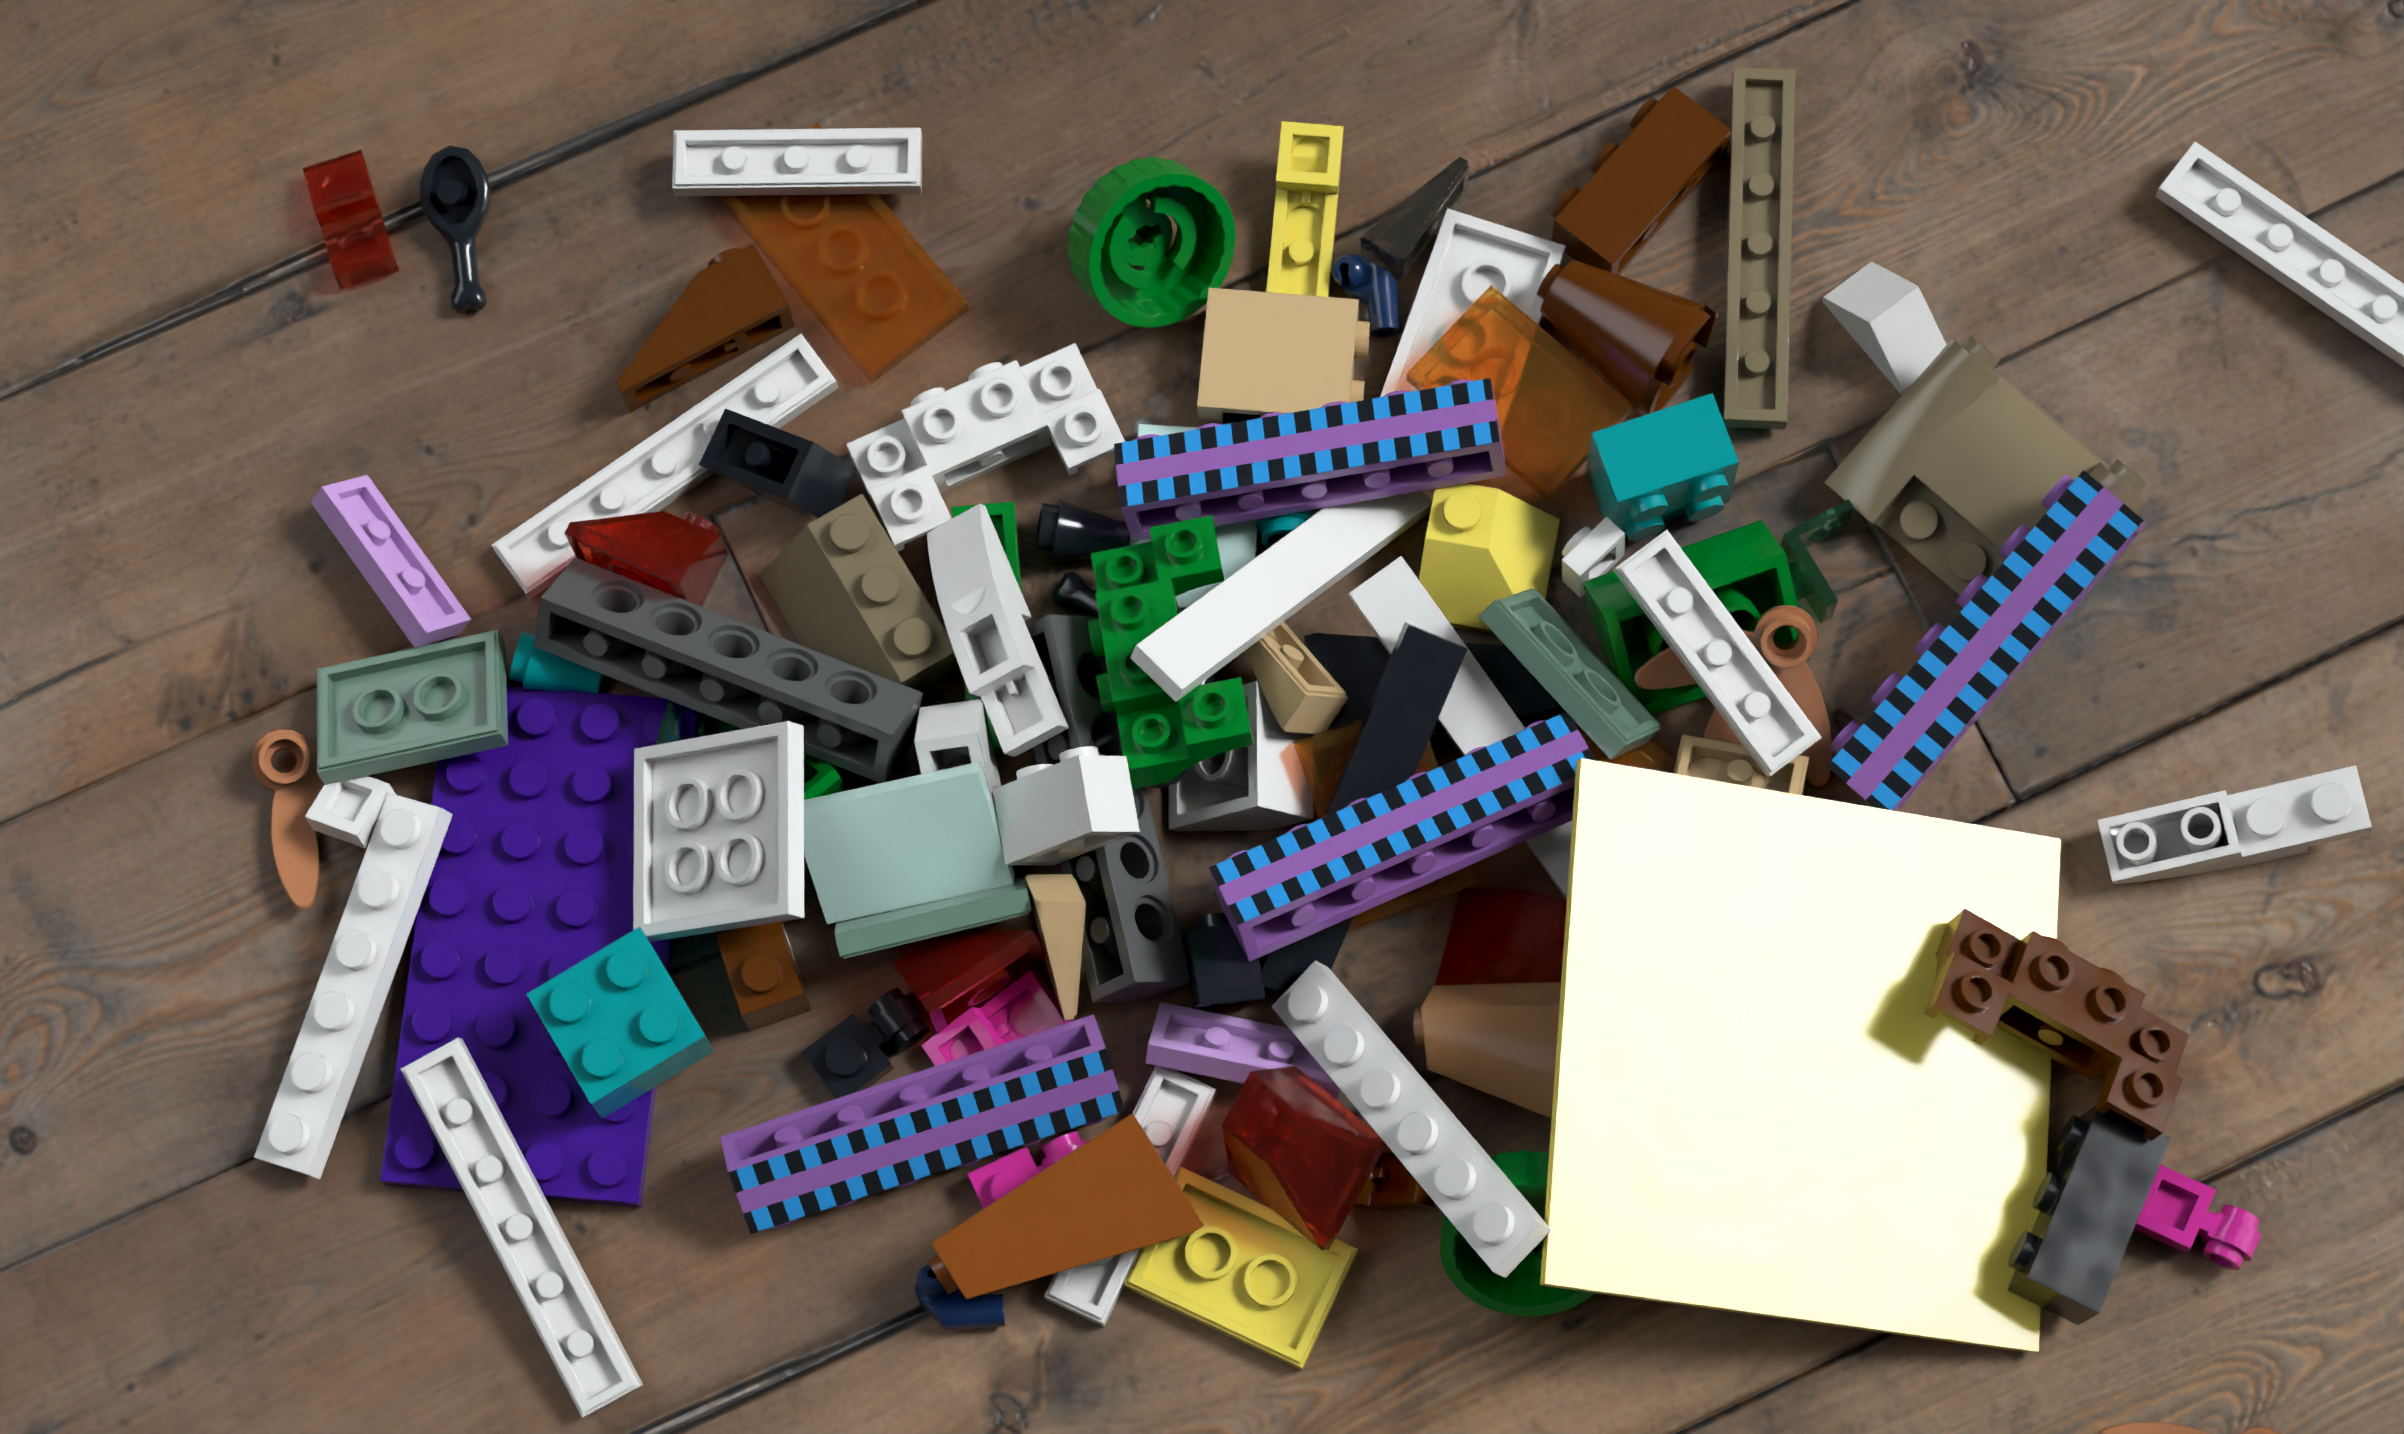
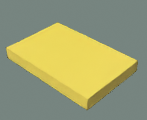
[1124,1166,1358,1371]

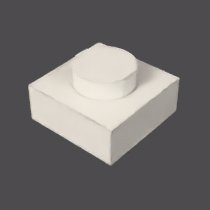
[1562,517,1625,598]
[305,776,396,848]

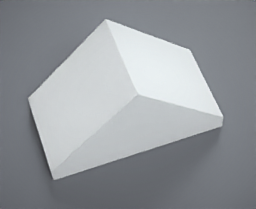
[1822,261,1947,395]

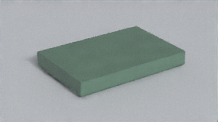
[1479,588,1661,760]
[317,630,508,785]
[834,875,1032,959]

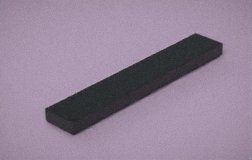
[1260,622,1468,994]

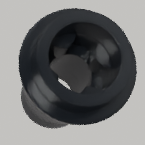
[1035,499,1129,562]

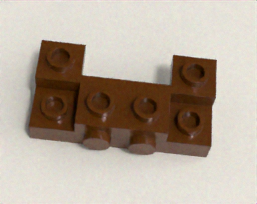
[1924,909,2189,1141]

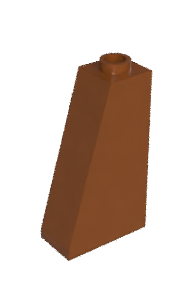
[927,1113,1204,1299]

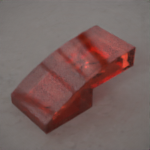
[303,150,400,290]

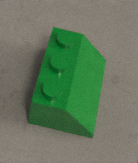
[1583,520,1810,715]

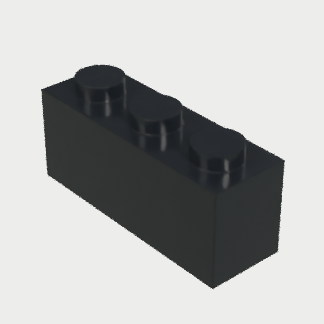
[2007,1106,2171,1325]

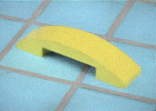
[1266,121,1344,297]

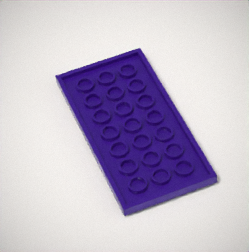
[380,686,702,1208]

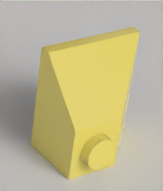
[1419,483,1560,634]

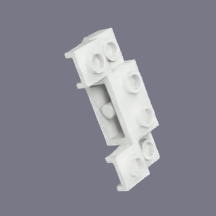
[846,343,1125,552]

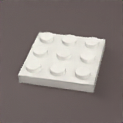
[633,721,804,942]

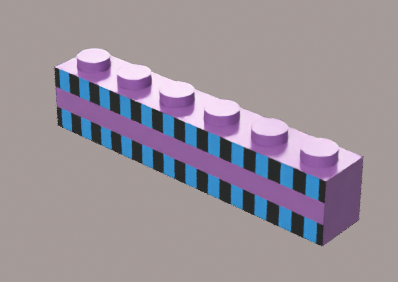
[1114,378,1507,541]
[1827,470,2147,811]
[1209,712,1596,962]
[720,1014,1125,1234]

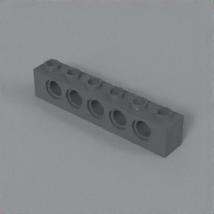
[534,558,923,783]
[1027,615,1191,1003]

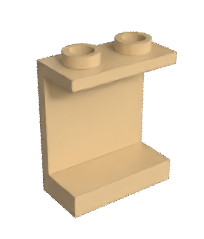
[1197,288,1370,426]

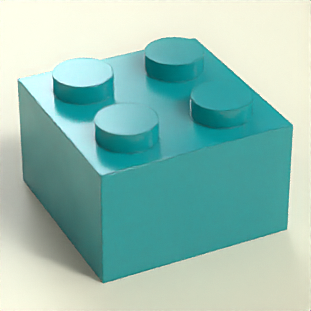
[1585,393,1739,541]
[526,927,715,1119]

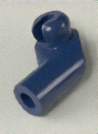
[1332,253,1401,338]

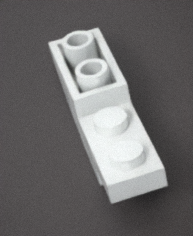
[927,504,1069,757]
[2098,765,2372,884]

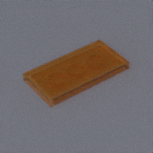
[720,123,970,384]

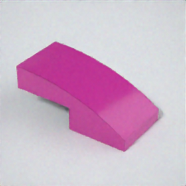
[921,970,1072,1066]

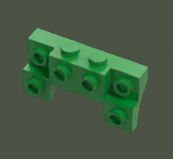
[1088,515,1254,789]

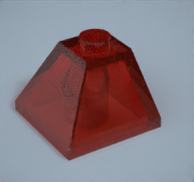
[564,511,728,607]
[1435,887,1567,985]
[892,929,1047,1034]
[1221,1066,1386,1251]

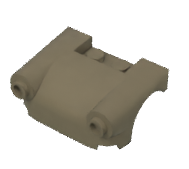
[1824,336,2148,596]

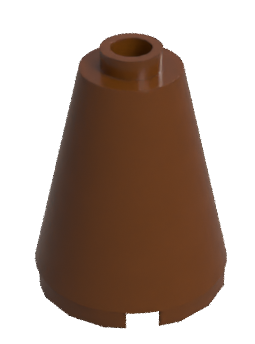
[1537,260,1719,415]

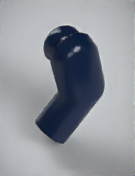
[915,1264,1005,1330]

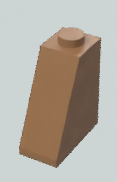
[1413,982,1561,1118]

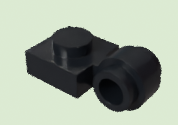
[801,988,930,1099]

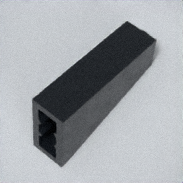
[1304,633,1559,773]

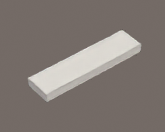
[672,128,922,196]
[1613,530,1822,777]
[1044,1066,1217,1327]

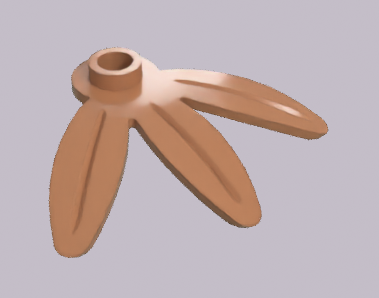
[1635,605,1833,789]
[251,729,368,910]

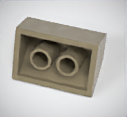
[759,494,961,695]

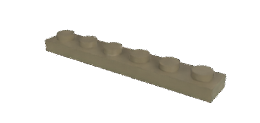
[1722,67,1796,430]

